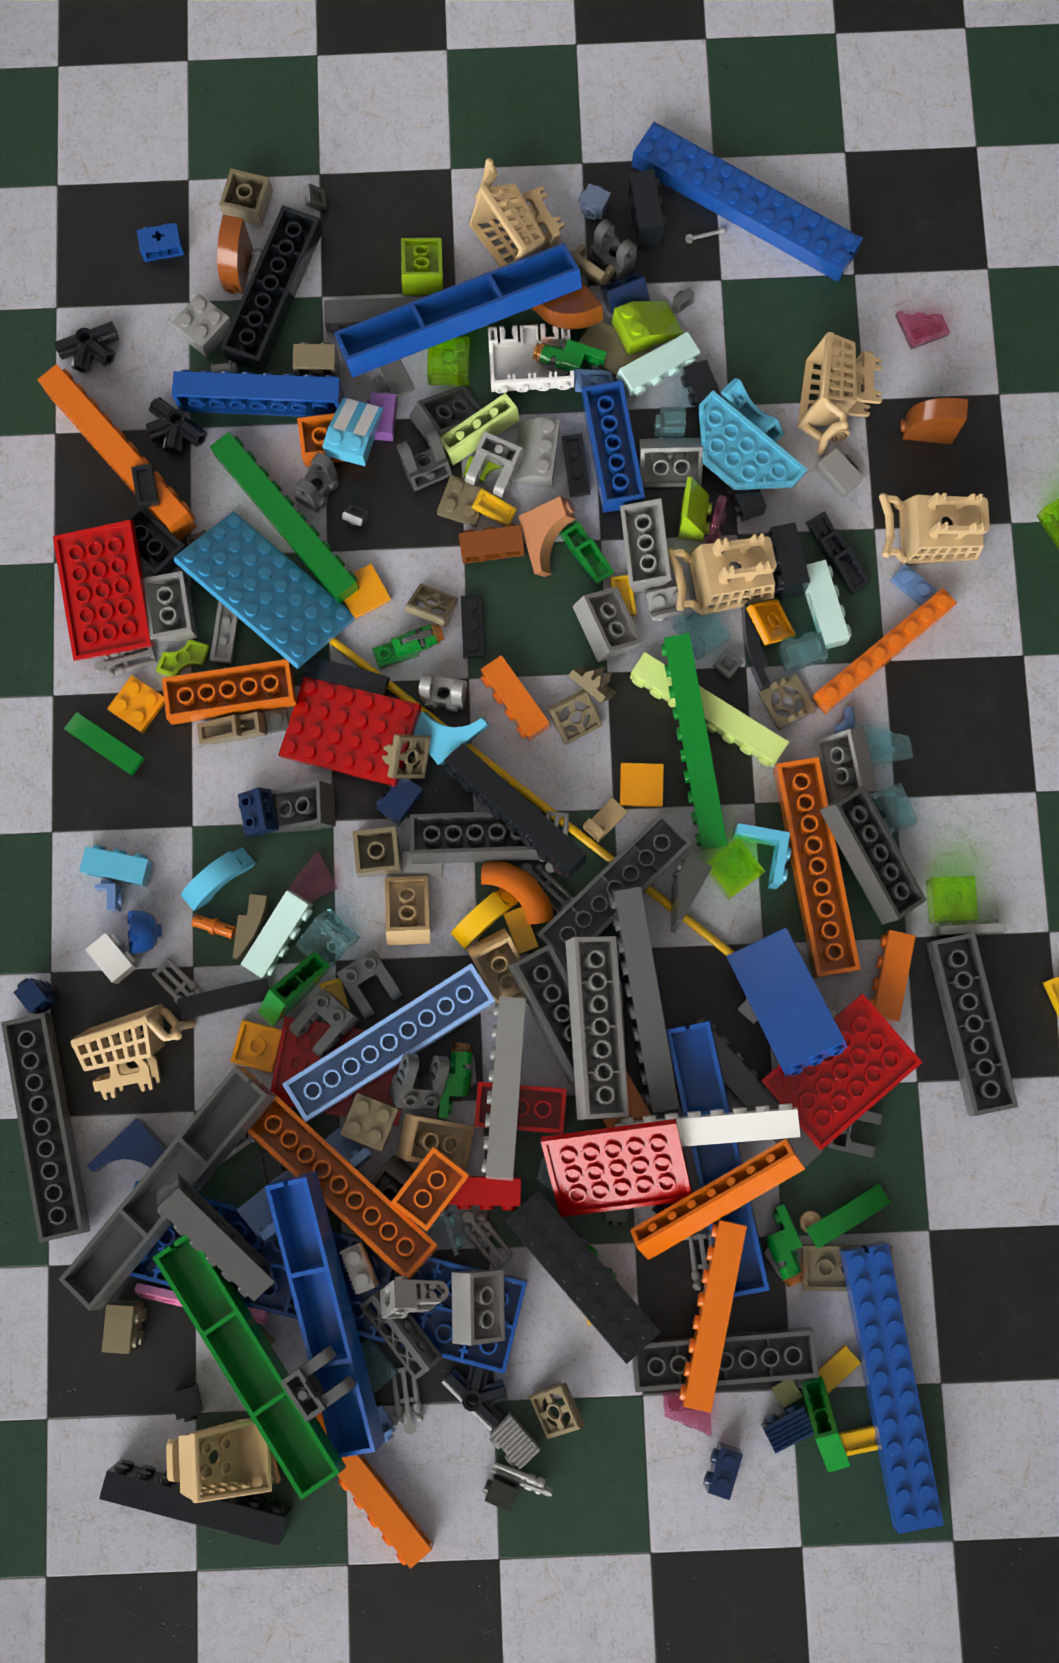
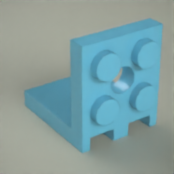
[732,823,791,890]

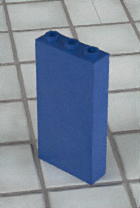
[726,928,847,1076]

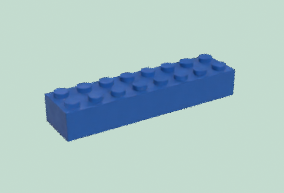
[172,369,344,417]

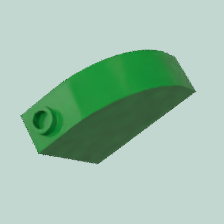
[258,951,330,1027]
[800,1376,850,1473]

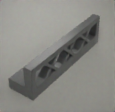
[359,1284,443,1380]

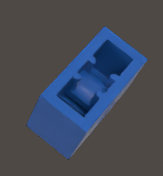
[137,223,184,262]

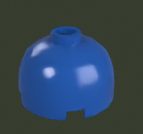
[127,911,162,954]

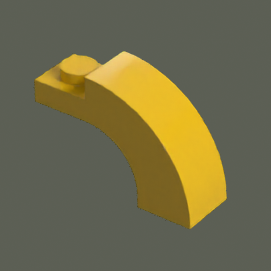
[451,888,518,949]

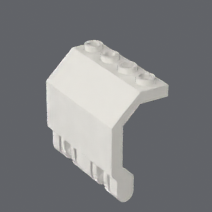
[488,324,574,394]

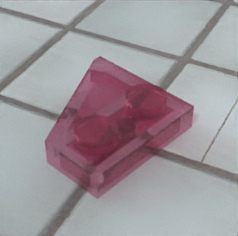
[895,311,950,350]
[706,495,727,544]
[289,851,338,902]
[662,1390,712,1436]

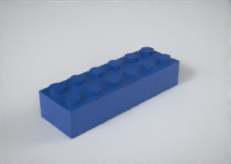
[581,381,645,513]

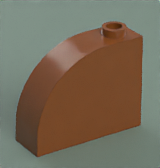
[217,215,254,294]
[531,281,604,329]
[900,398,968,444]

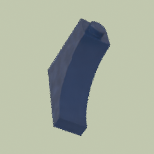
[87,1118,168,1172]

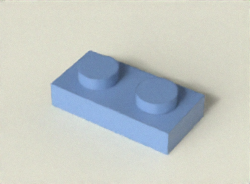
[574,369,613,392]
[890,564,937,606]

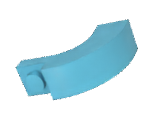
[721,378,785,442]
[181,847,256,911]

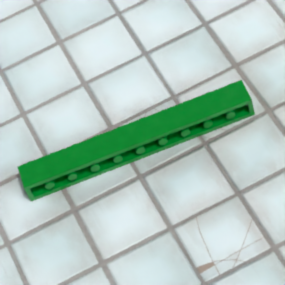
[209,432,359,604]
[661,633,728,850]

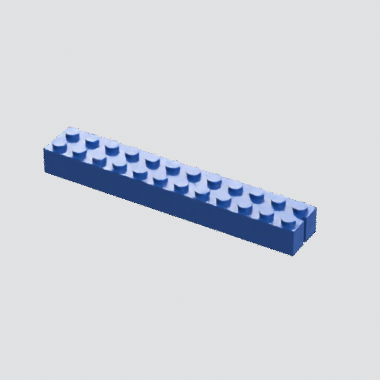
[632,121,863,282]
[334,243,582,378]
[666,1020,770,1297]
[265,1171,385,1458]
[839,1241,944,1534]

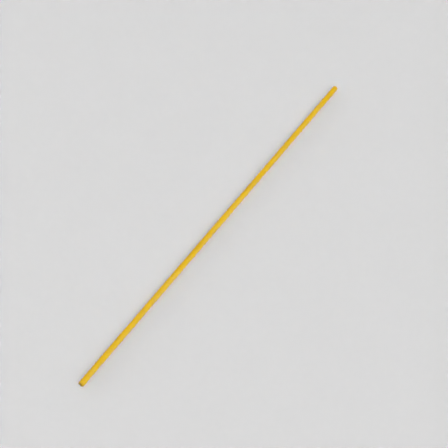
[329,637,735,956]

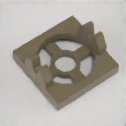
[570,244,615,287]
[404,583,459,627]
[569,666,616,702]
[758,674,816,731]
[548,689,603,745]
[382,734,431,778]
[529,1381,585,1439]

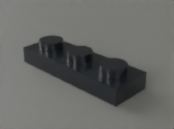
[562,433,590,497]
[461,595,484,659]

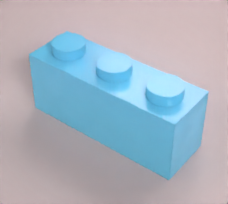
[79,844,153,887]

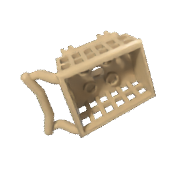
[468,158,565,268]
[797,332,882,455]
[879,493,990,565]
[668,533,777,616]
[71,1004,196,1100]
[166,1418,281,1503]

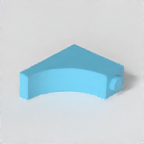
[414,712,491,765]

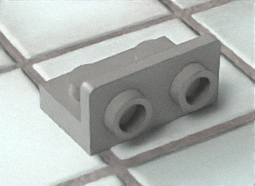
[645,581,693,621]

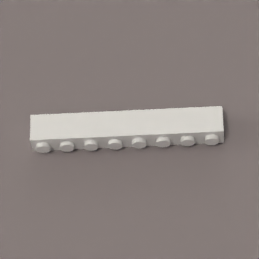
[615,1103,800,1147]

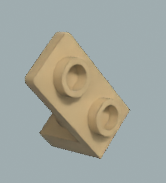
[583,798,627,843]

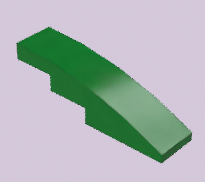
[559,520,614,584]
[64,712,145,776]
[805,1183,890,1249]

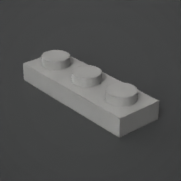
[210,601,239,665]
[935,919,1007,937]

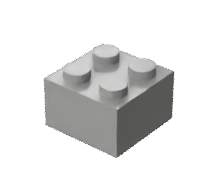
[172,293,231,358]

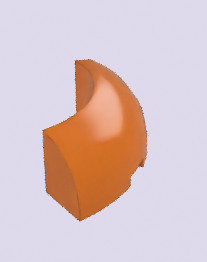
[481,861,554,925]

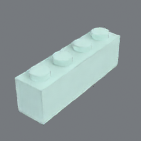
[616,332,701,398]
[805,560,851,650]
[241,890,313,978]

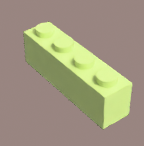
[440,393,520,465]

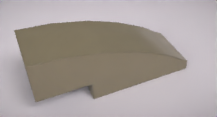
[197,712,268,745]
[232,894,270,960]

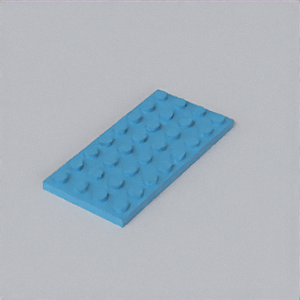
[174,511,355,669]

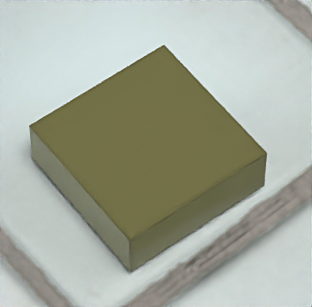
[771,1380,802,1409]

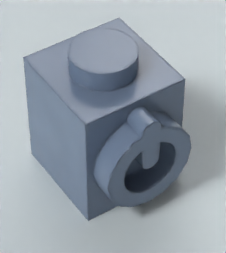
[578,184,611,220]

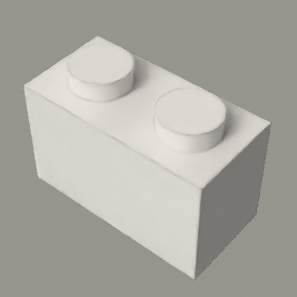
[85,933,138,984]

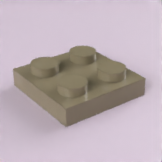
[437,475,490,528]

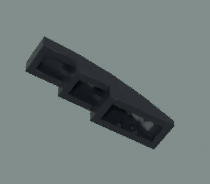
[805,511,870,594]
[742,603,771,692]
[301,657,390,696]
[177,978,269,1021]

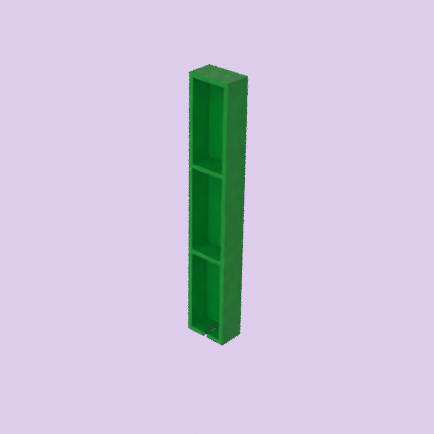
[152,1235,347,1500]

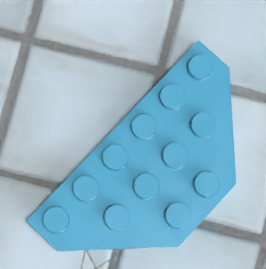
[698,390,808,490]

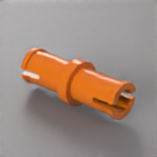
[191,913,237,940]

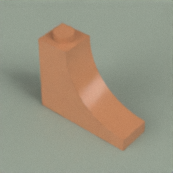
[518,496,575,577]

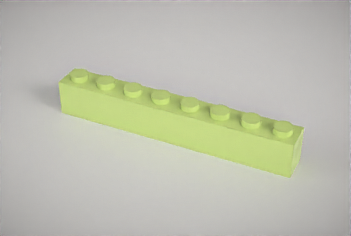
[630,652,789,767]

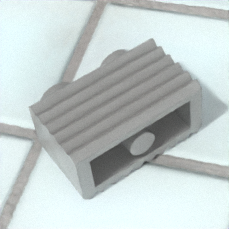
[340,1241,379,1295]
[489,1412,540,1469]

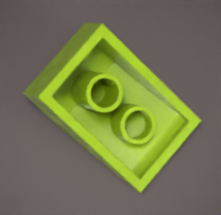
[401,238,443,296]
[612,301,684,355]
[678,477,712,542]

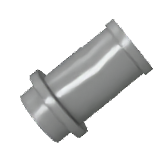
[247,248,263,275]
[211,360,238,374]

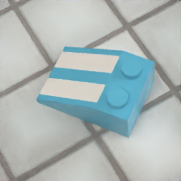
[322,397,384,466]

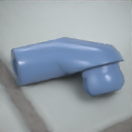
[834,707,855,733]

